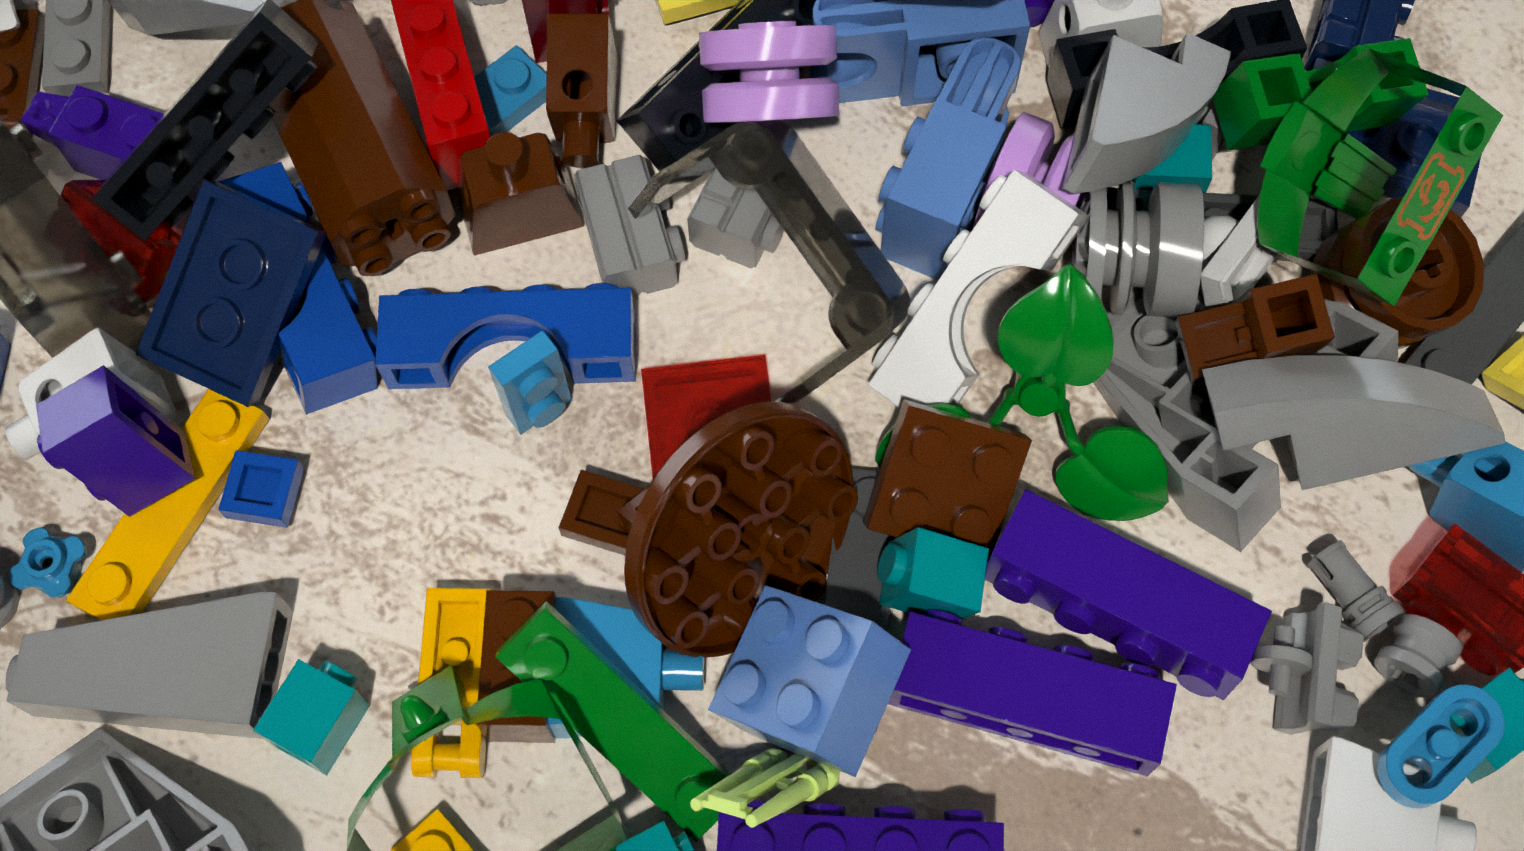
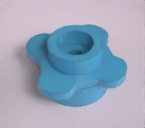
[8,528,86,598]

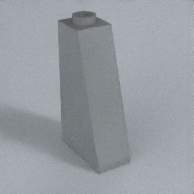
[6,591,293,739]

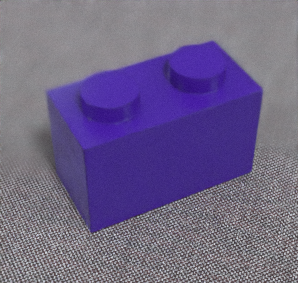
[36,365,195,517]

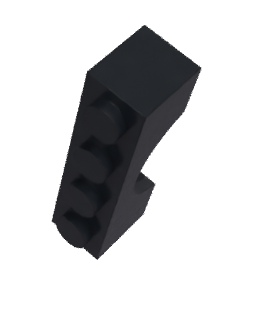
[1047,0,1307,128]

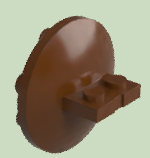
[617,402,858,658]

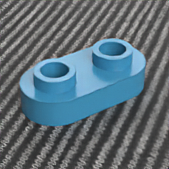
[1377,685,1505,809]

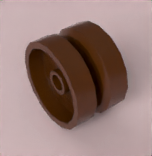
[1312,196,1484,350]

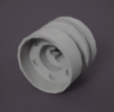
[1072,181,1204,318]

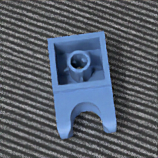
[811,0,1030,107]
[875,37,1020,280]

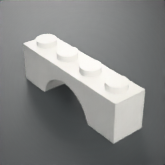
[868,169,1088,408]

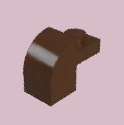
[1175,274,1335,383]

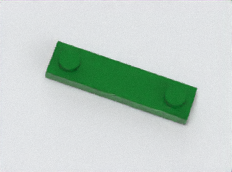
[496,601,731,842]

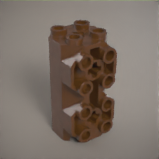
[269,0,456,276]

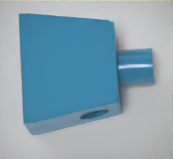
[1409,441,1524,583]
[548,597,704,739]

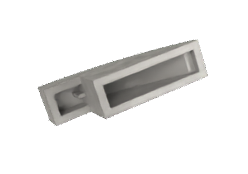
[1063,33,1231,194]
[1202,355,1505,490]

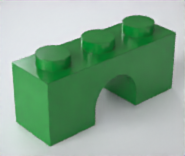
[1212,38,1429,150]

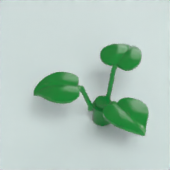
[875,264,1169,521]

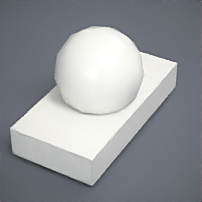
[1201,195,1278,310]

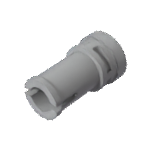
[1307,540,1406,642]

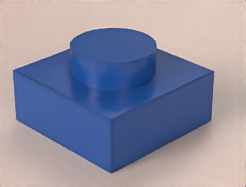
[218,450,304,528]

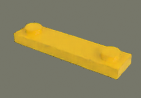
[65,389,269,621]

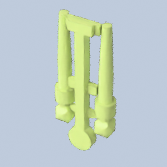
[690,748,840,828]

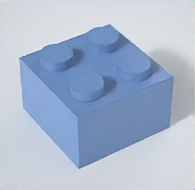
[708,585,911,777]

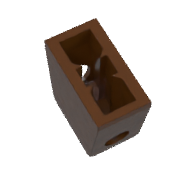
[546,14,619,168]
[459,132,584,256]

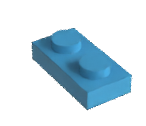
[474,45,547,136]
[488,330,572,435]

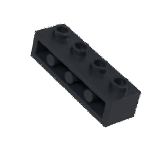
[92,0,319,241]
[616,0,816,175]

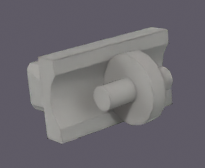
[1251,602,1364,735]

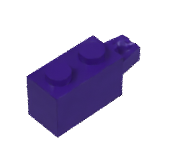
[21,85,164,181]

